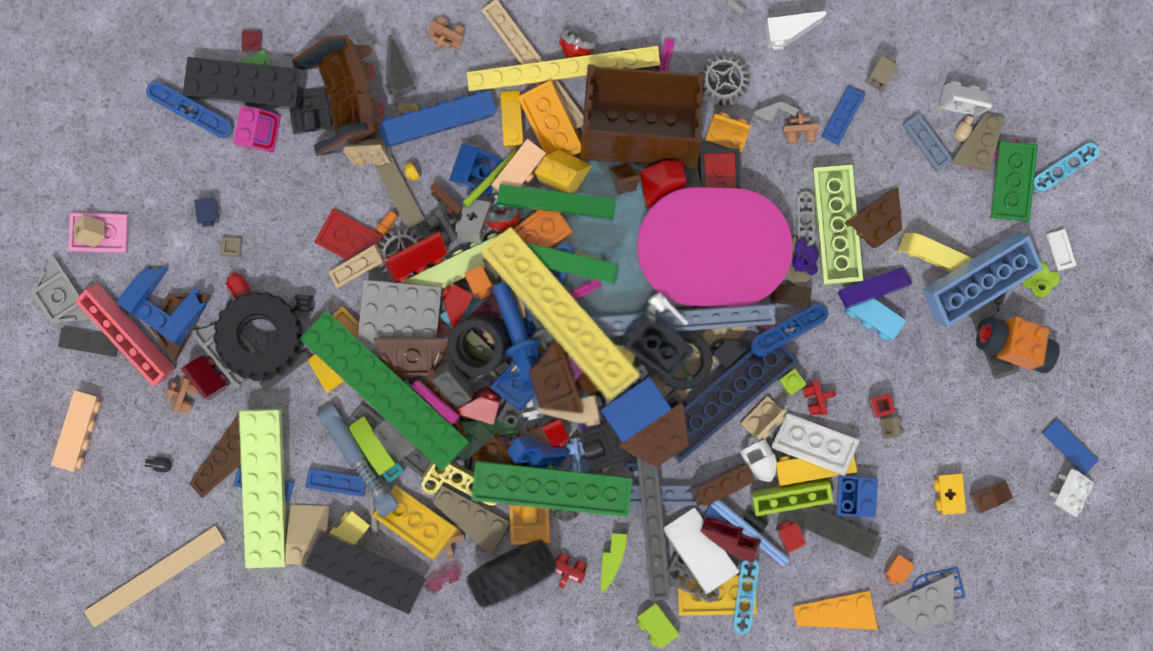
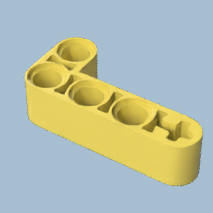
[897,233,973,272]
[422,461,497,506]

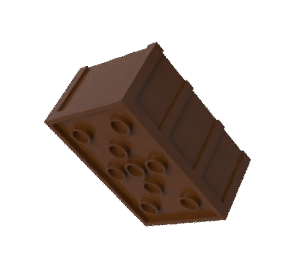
[580,64,705,169]

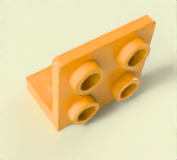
[705,112,751,153]

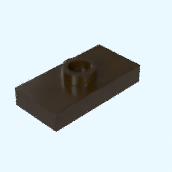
[771,284,812,307]

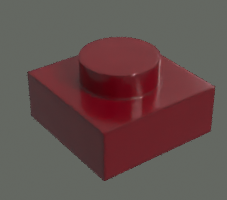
[241,30,262,51]

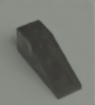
[385,34,416,99]

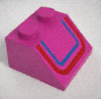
[233,105,281,153]

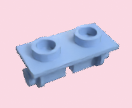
[566,438,590,472]

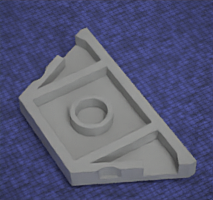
[30,256,91,324]
[191,325,257,390]
[884,574,954,634]

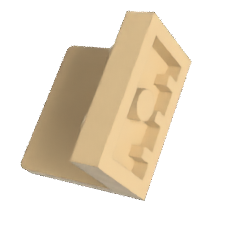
[344,139,390,167]
[740,396,787,440]

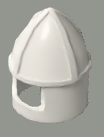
[740,439,777,482]

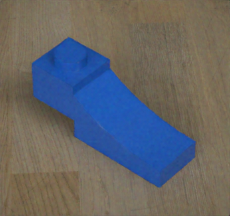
[507,437,569,467]

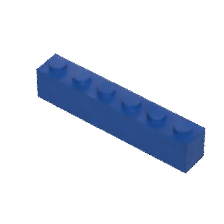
[378,90,497,148]

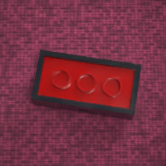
[699,148,741,189]

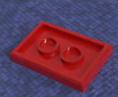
[314,209,384,261]

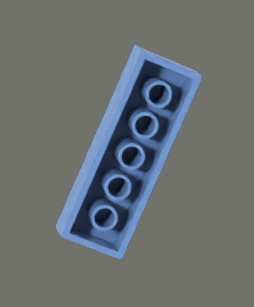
[922,232,1043,327]

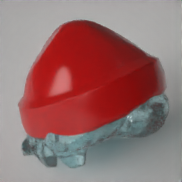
[486,202,521,234]

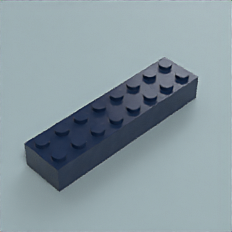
[673,345,799,463]

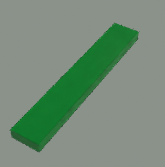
[497,184,616,220]
[523,241,619,284]

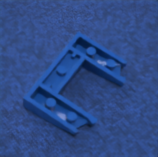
[116,265,207,346]

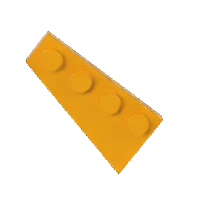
[793,591,878,630]

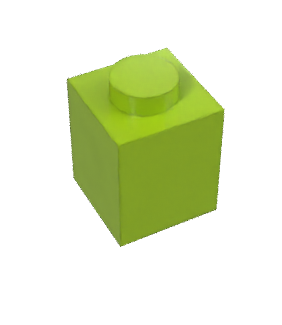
[778,369,806,396]

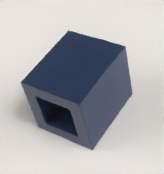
[194,197,219,227]

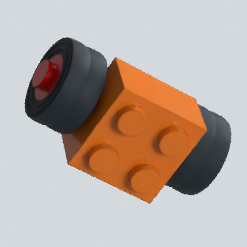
[976,316,1060,373]

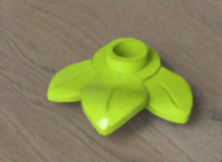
[1022,261,1059,298]

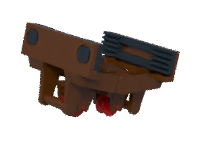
[292,34,385,156]

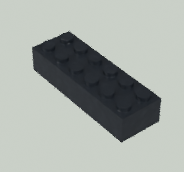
[183,57,306,111]
[300,527,426,614]

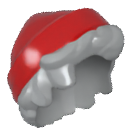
[559,30,596,58]

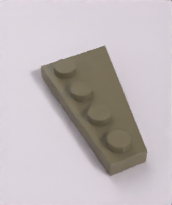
[432,484,510,556]

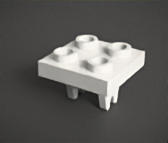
[1050,469,1094,517]

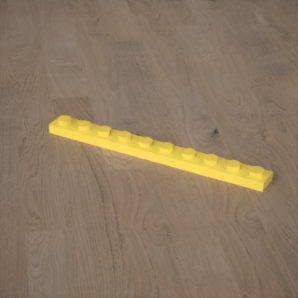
[467,46,661,92]

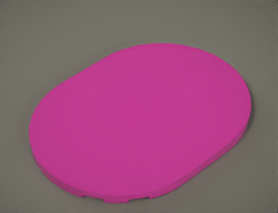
[636,188,793,306]

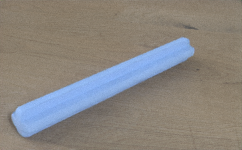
[711,500,789,566]

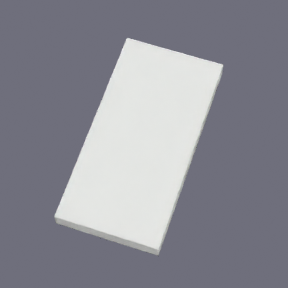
[772,413,860,476]
[664,507,739,595]

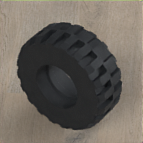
[213,291,303,381]
[467,539,557,608]

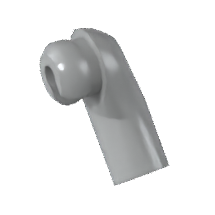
[726,0,746,16]

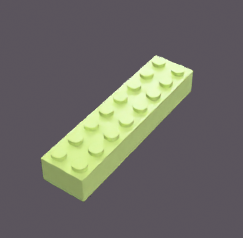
[239,408,287,568]

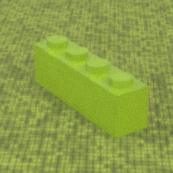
[750,478,833,516]

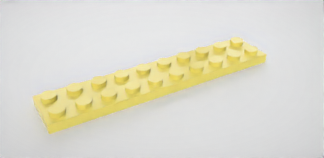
[480,228,640,400]

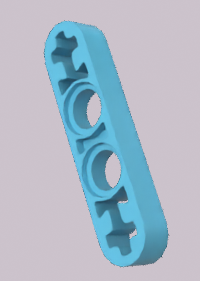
[1033,143,1099,192]
[733,560,759,635]

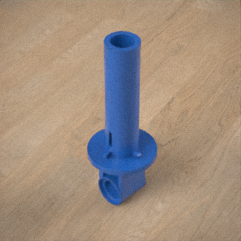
[492,282,541,382]

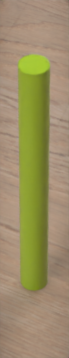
[463,150,518,207]

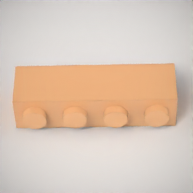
[51,390,102,472]

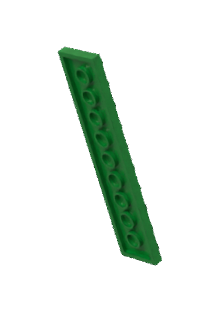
[300,311,469,471]

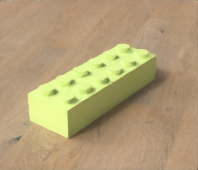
[811,165,863,286]

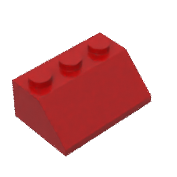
[383,232,447,283]

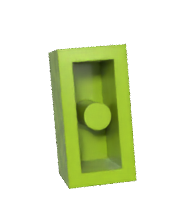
[636,602,679,649]

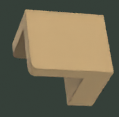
[74,214,105,247]

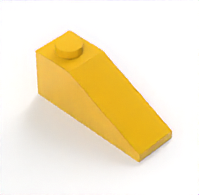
[501,90,524,149]

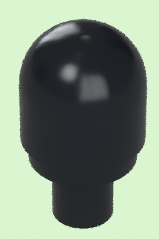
[144,456,172,473]

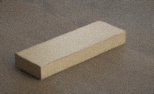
[328,244,385,289]

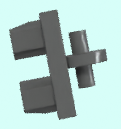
[424,209,458,246]
[496,400,526,428]

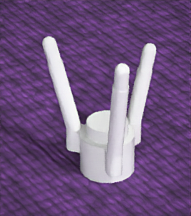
[647,292,688,325]

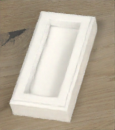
[1046,229,1077,271]

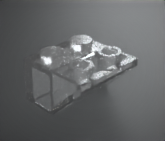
[372,420,416,462]

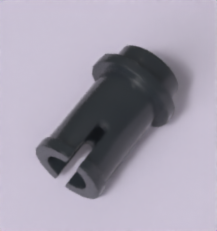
[743,509,769,532]

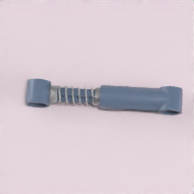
[316,403,399,518]

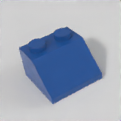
[449,144,503,196]

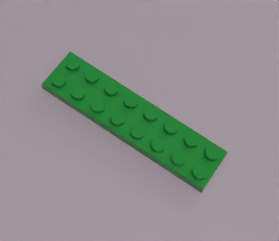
[471,461,633,517]

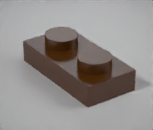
[430,182,463,216]

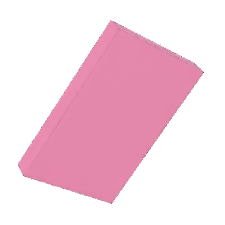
[68,212,129,253]

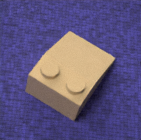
[537,396,605,426]
[285,504,330,564]

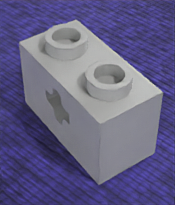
[455,200,492,245]

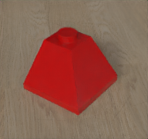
[639,160,686,208]

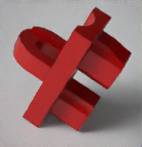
[802,380,836,416]
[555,553,586,588]

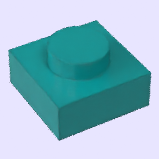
[382,456,405,483]

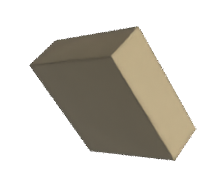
[220,236,242,257]

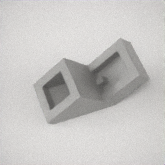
[753,101,799,125]

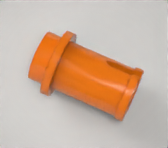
[375,210,399,235]

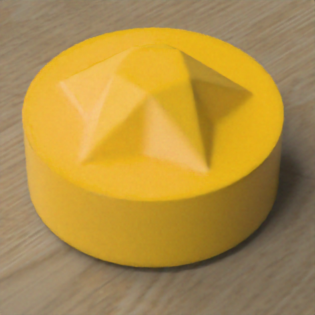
[404,162,420,181]

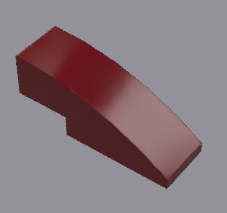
[700,517,761,563]

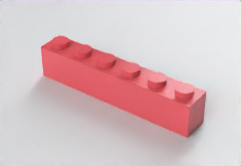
[75,284,176,387]

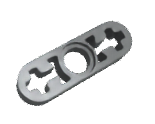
[796,191,815,246]

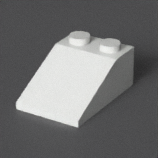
[765,11,826,51]
[939,81,992,117]

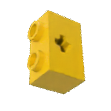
[933,474,966,515]

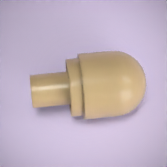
[954,115,974,142]

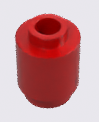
[225,272,251,299]

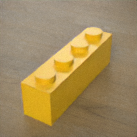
[776,456,857,486]

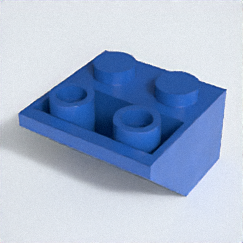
[836,476,878,518]

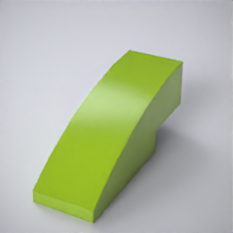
[348,416,397,475]
[601,533,627,592]

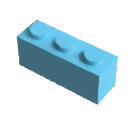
[843,299,906,342]

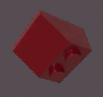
[180,355,229,400]

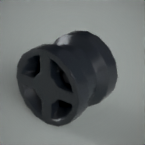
[294,294,314,312]

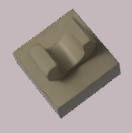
[880,417,904,439]

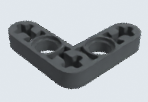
[668,552,719,603]

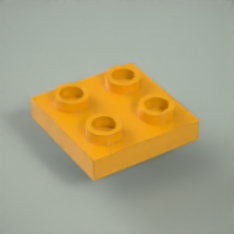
[509,505,550,545]

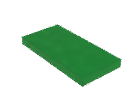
[990,141,1038,222]

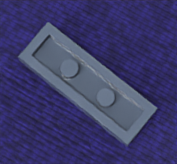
[903,113,953,172]

